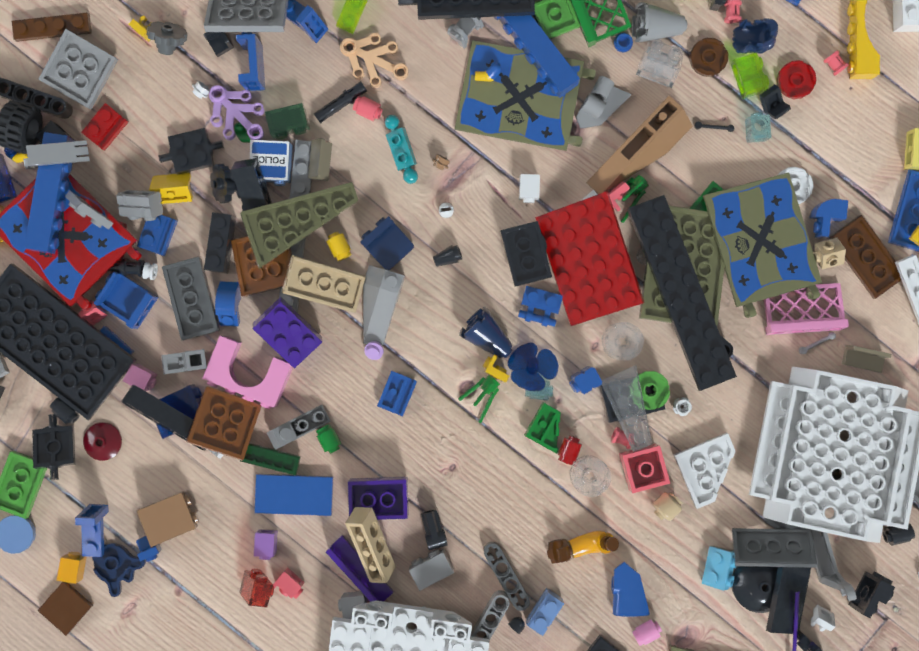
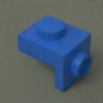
[136,536,162,562]

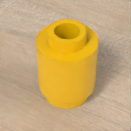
[326,232,352,261]

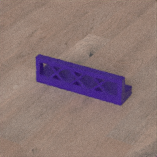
[326,535,394,602]

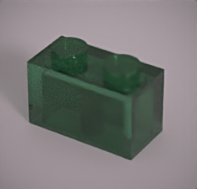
[265,103,310,139]

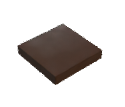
[37,582,93,636]

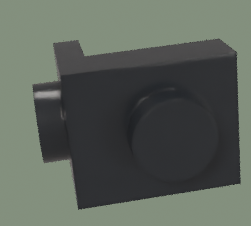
[759,84,791,119]

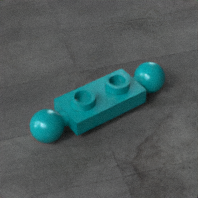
[384,115,418,184]

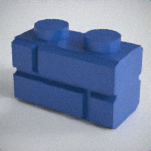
[569,366,603,394]

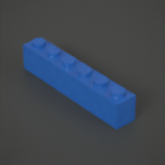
[494,15,580,98]
[24,132,75,254]

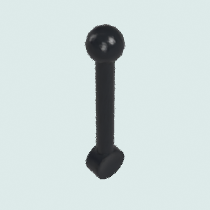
[694,121,735,132]

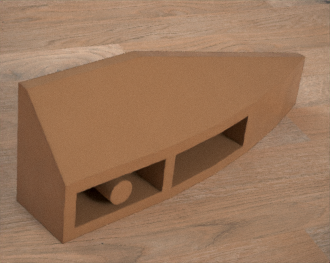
[586,95,693,194]

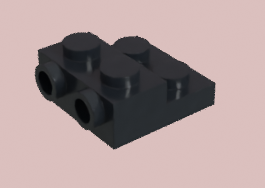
[848,571,895,618]

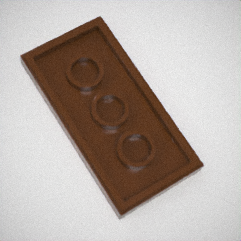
[829,215,901,299]

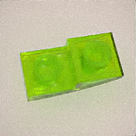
[336,0,368,34]

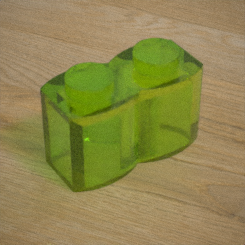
[731,53,769,99]

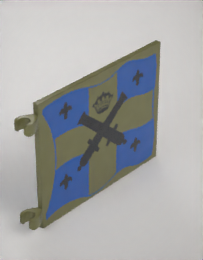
[455,40,596,151]
[703,172,822,318]

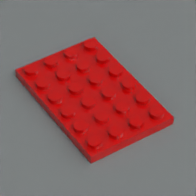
[535,191,645,326]

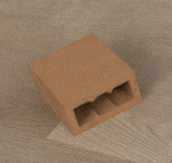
[137,491,199,547]

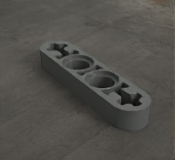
[484,542,530,611]

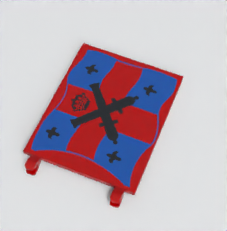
[0,173,142,310]

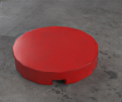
[777,60,817,99]

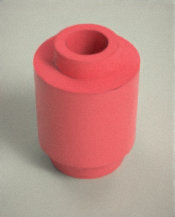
[353,96,383,121]

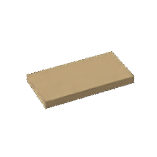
[281,255,366,313]

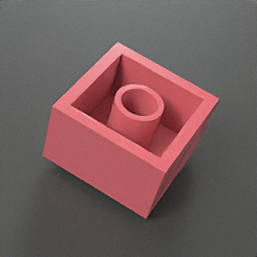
[619,443,670,493]

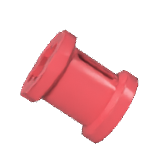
[724,0,742,24]
[824,50,849,76]
[611,427,635,449]

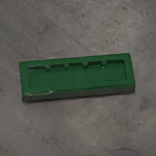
[240,443,301,476]

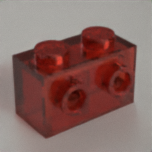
[239,569,274,607]

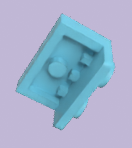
[702,546,737,591]

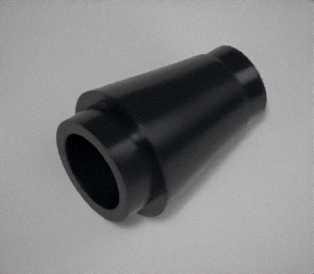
[433,245,463,267]

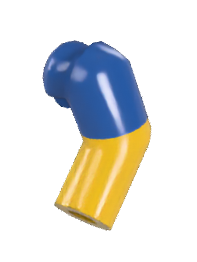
[475,62,501,82]

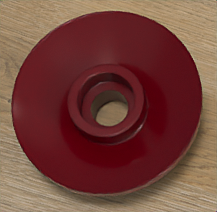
[83,422,122,461]

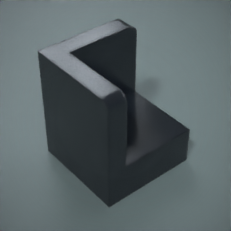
[203,32,234,57]

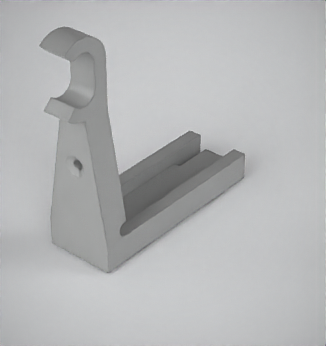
[23,140,90,169]
[807,528,857,601]

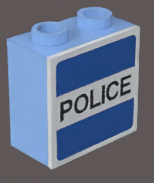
[250,140,293,186]

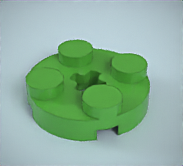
[630,371,670,410]

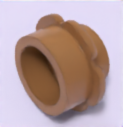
[432,154,450,170]

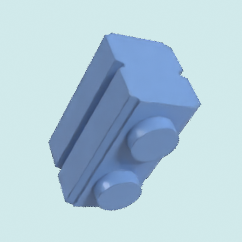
[526,588,564,636]

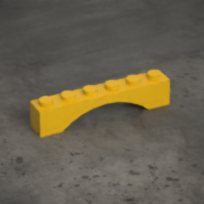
[847,0,880,79]

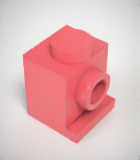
[272,567,305,599]

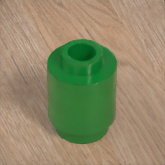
[316,424,342,454]

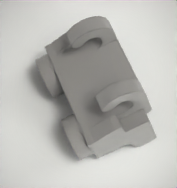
[447,17,484,49]

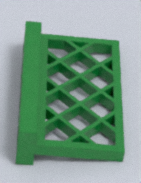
[570,0,632,48]

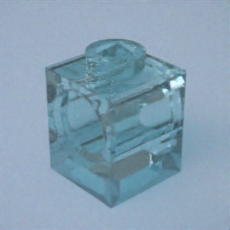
[745,112,771,143]

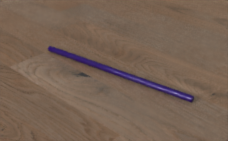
[792,592,800,651]

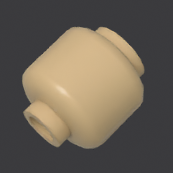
[653,492,682,521]

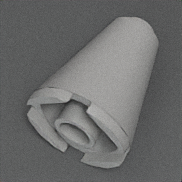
[631,2,688,42]

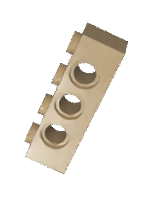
[345,507,396,583]

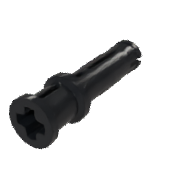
[108,258,145,277]

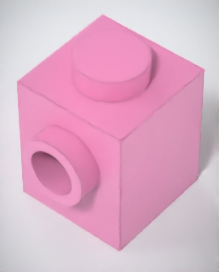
[123,363,157,391]

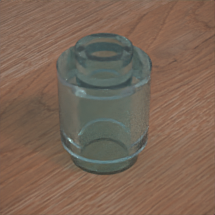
[525,380,553,400]

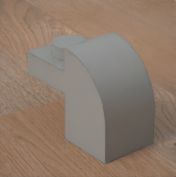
[161,349,207,374]

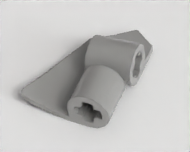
[576,76,631,129]

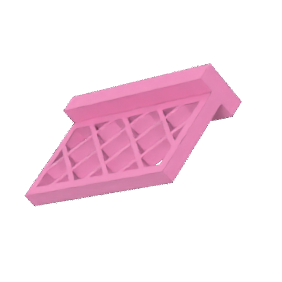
[764,283,849,335]

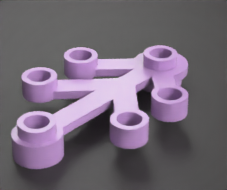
[209,85,265,140]

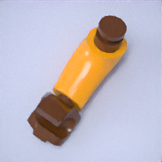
[547,530,619,564]

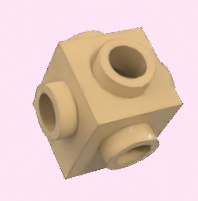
[813,238,846,269]

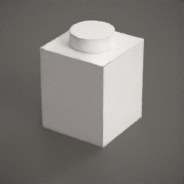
[519,174,540,203]

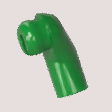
[234,122,259,143]

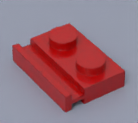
[81,103,128,151]

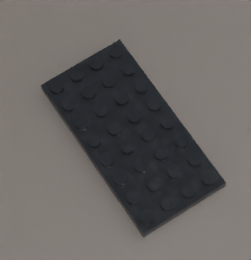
[0,264,137,420]

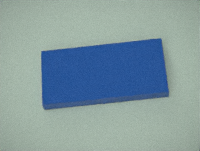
[888,169,919,252]
[255,474,333,516]

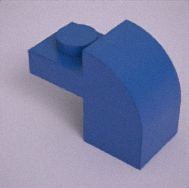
[809,199,848,239]
[215,281,241,327]

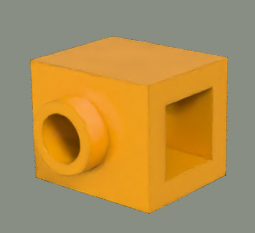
[56,552,87,584]

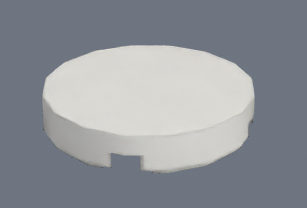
[778,167,813,204]

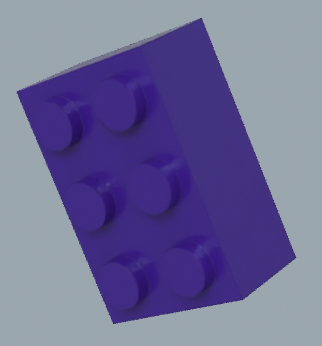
[252,297,322,369]
[348,477,409,520]

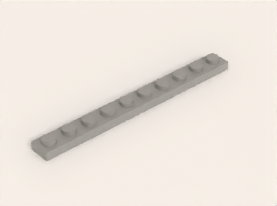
[279,140,312,313]

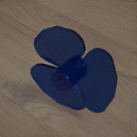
[508,343,559,391]

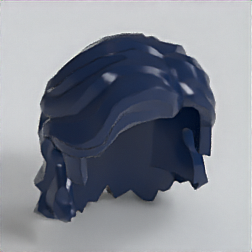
[732,18,778,54]

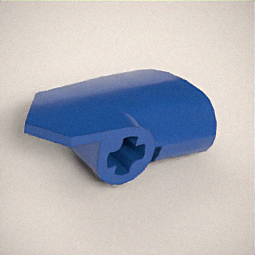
[611,562,650,617]

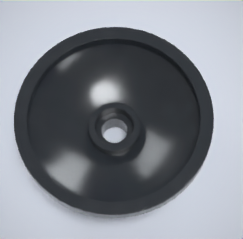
[732,566,778,613]

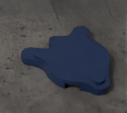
[92,543,146,597]

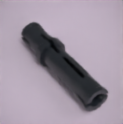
[313,81,367,124]

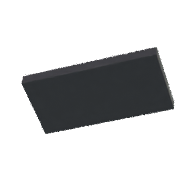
[766,567,811,634]

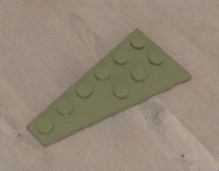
[240,182,358,269]

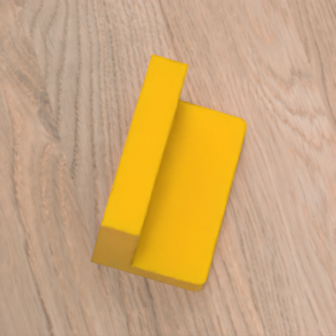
[149,173,193,204]

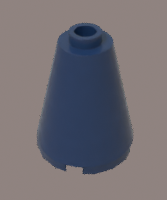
[459,307,512,358]

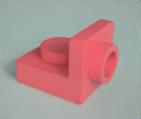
[608,181,630,212]

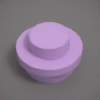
[364,341,384,360]

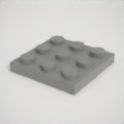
[39,29,118,109]

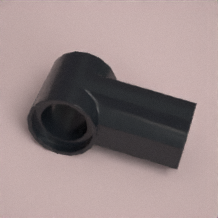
[421,509,448,550]

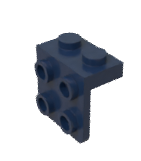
[360,216,414,270]

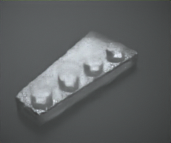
[602,365,652,452]

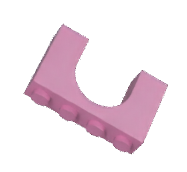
[202,336,293,409]

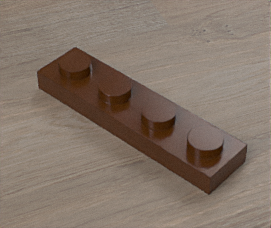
[12,12,92,42]

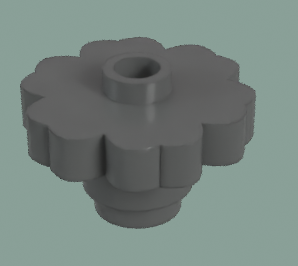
[146,21,188,55]

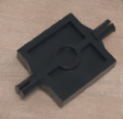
[158,128,224,175]
[32,414,76,480]

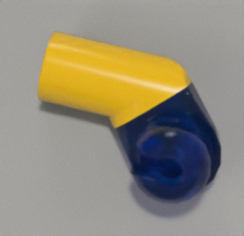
[4,148,28,163]

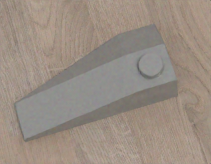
[363,265,405,347]

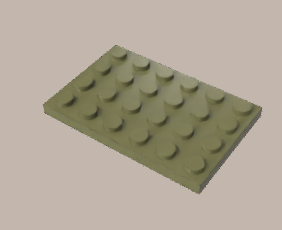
[639,206,724,326]

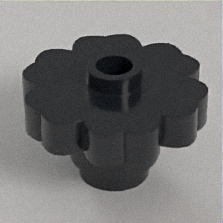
[210,164,236,204]

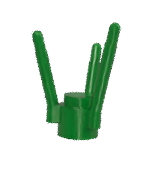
[621,175,649,223]
[458,375,500,423]

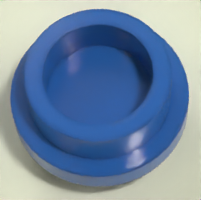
[614,33,633,53]

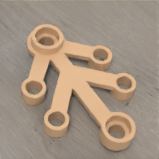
[340,33,408,88]

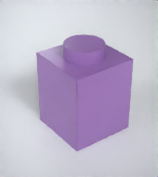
[254,529,278,560]

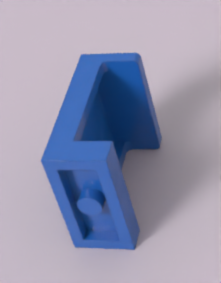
[236,32,266,91]
[94,272,159,329]

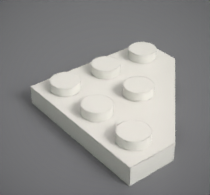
[674,433,735,509]

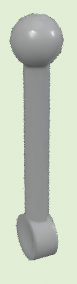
[799,332,836,354]

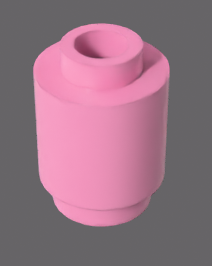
[632,619,662,646]

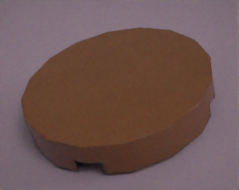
[689,38,728,77]

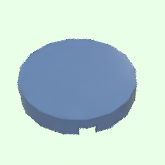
[0,515,36,554]

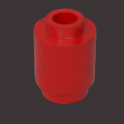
[558,435,582,465]

